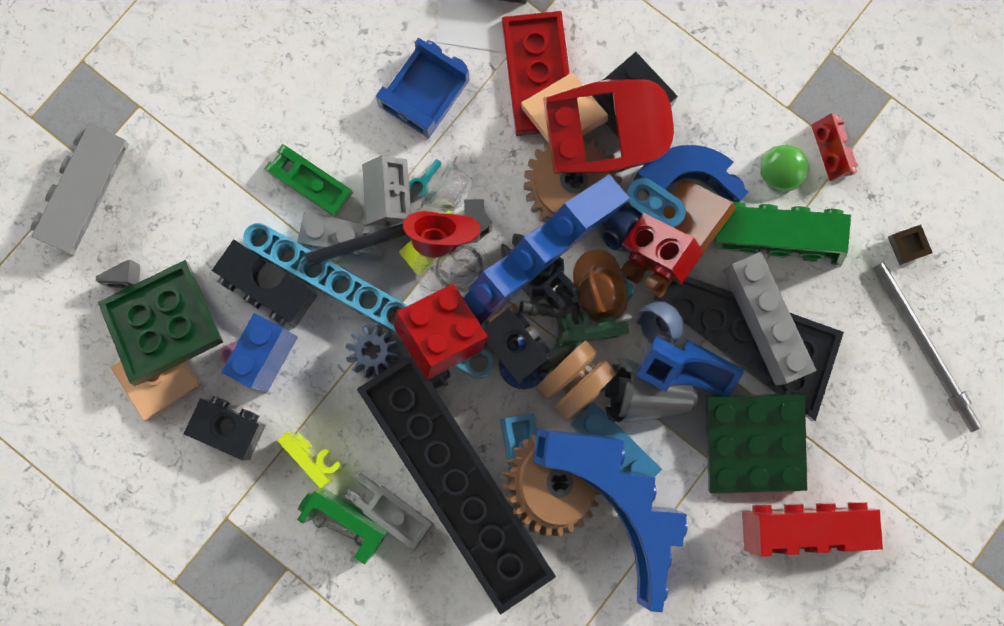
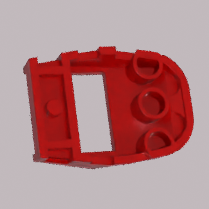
[543,79,674,174]

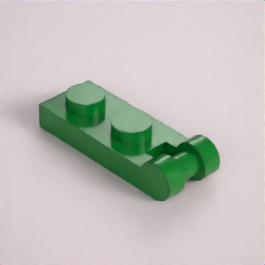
[264,144,353,217]

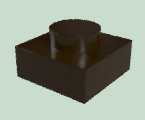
[888,224,933,265]

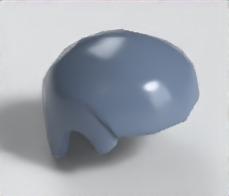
[636,301,683,345]

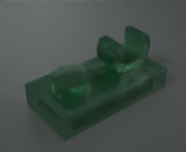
[558,311,629,346]

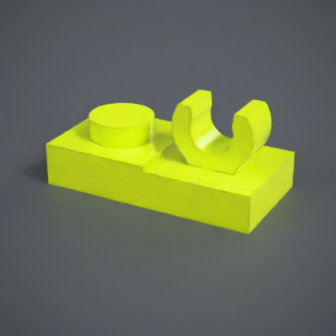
[277,432,342,489]

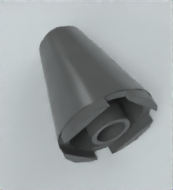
[605,357,697,422]

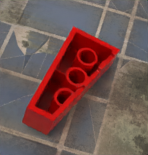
[742,502,883,557]

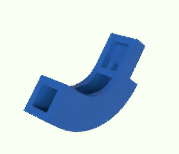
[633,145,748,202]

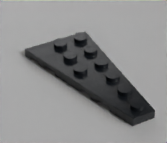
[654,276,844,422]

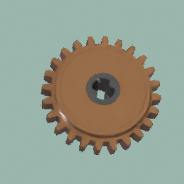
[523,136,623,222]
[502,434,600,536]

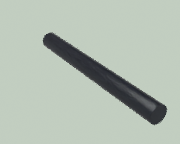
[304,223,406,266]

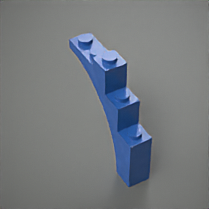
[463,174,630,326]
[533,429,688,612]

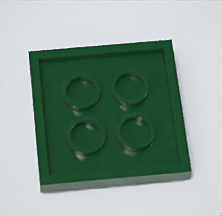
[98,260,223,386]
[705,393,807,494]

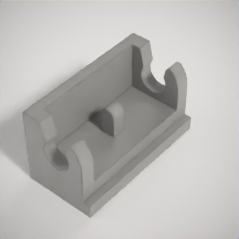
[362,155,411,226]

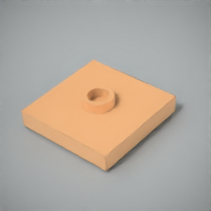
[521,72,608,143]
[110,361,201,421]

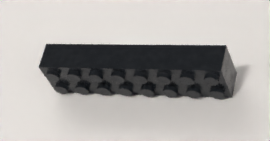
[357,354,556,615]

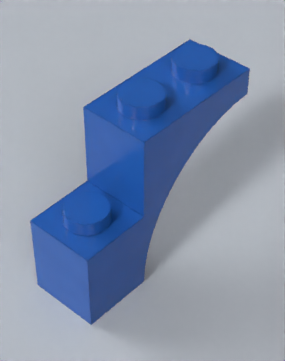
[636,336,744,396]

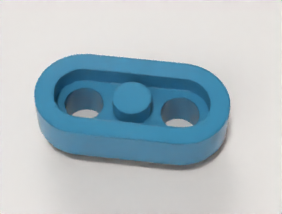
[627,178,686,228]

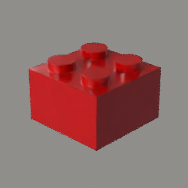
[394,283,488,380]

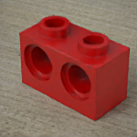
[622,213,704,283]

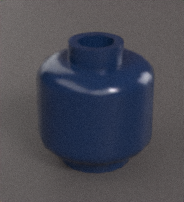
[601,205,643,252]

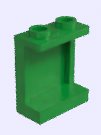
[297,488,388,564]

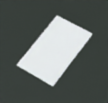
[436,0,525,53]

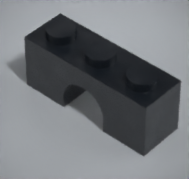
[211,239,317,327]

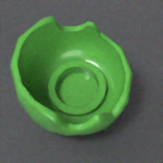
[760,144,808,192]

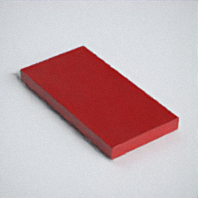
[502,11,570,136]

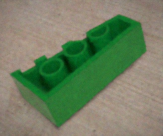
[716,202,851,266]

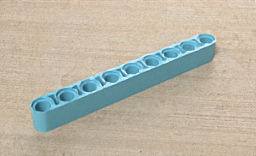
[243,223,493,379]

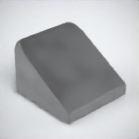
[95,260,140,288]

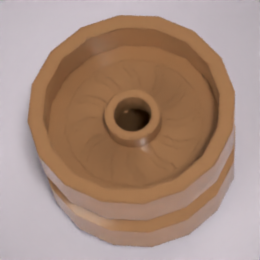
[535,340,617,421]

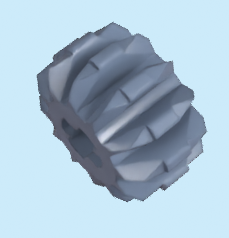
[345,325,400,379]

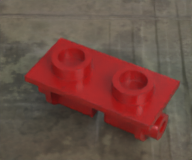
[811,113,859,181]

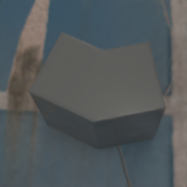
[464,199,493,242]

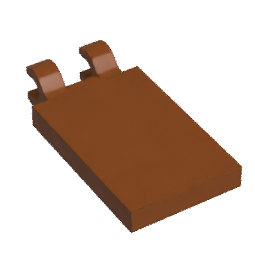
[621,178,736,298]

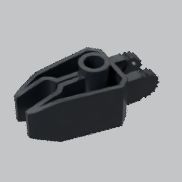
[501,233,579,311]

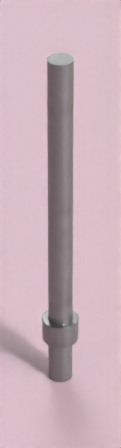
[873,262,982,432]

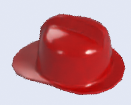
[403,211,480,258]

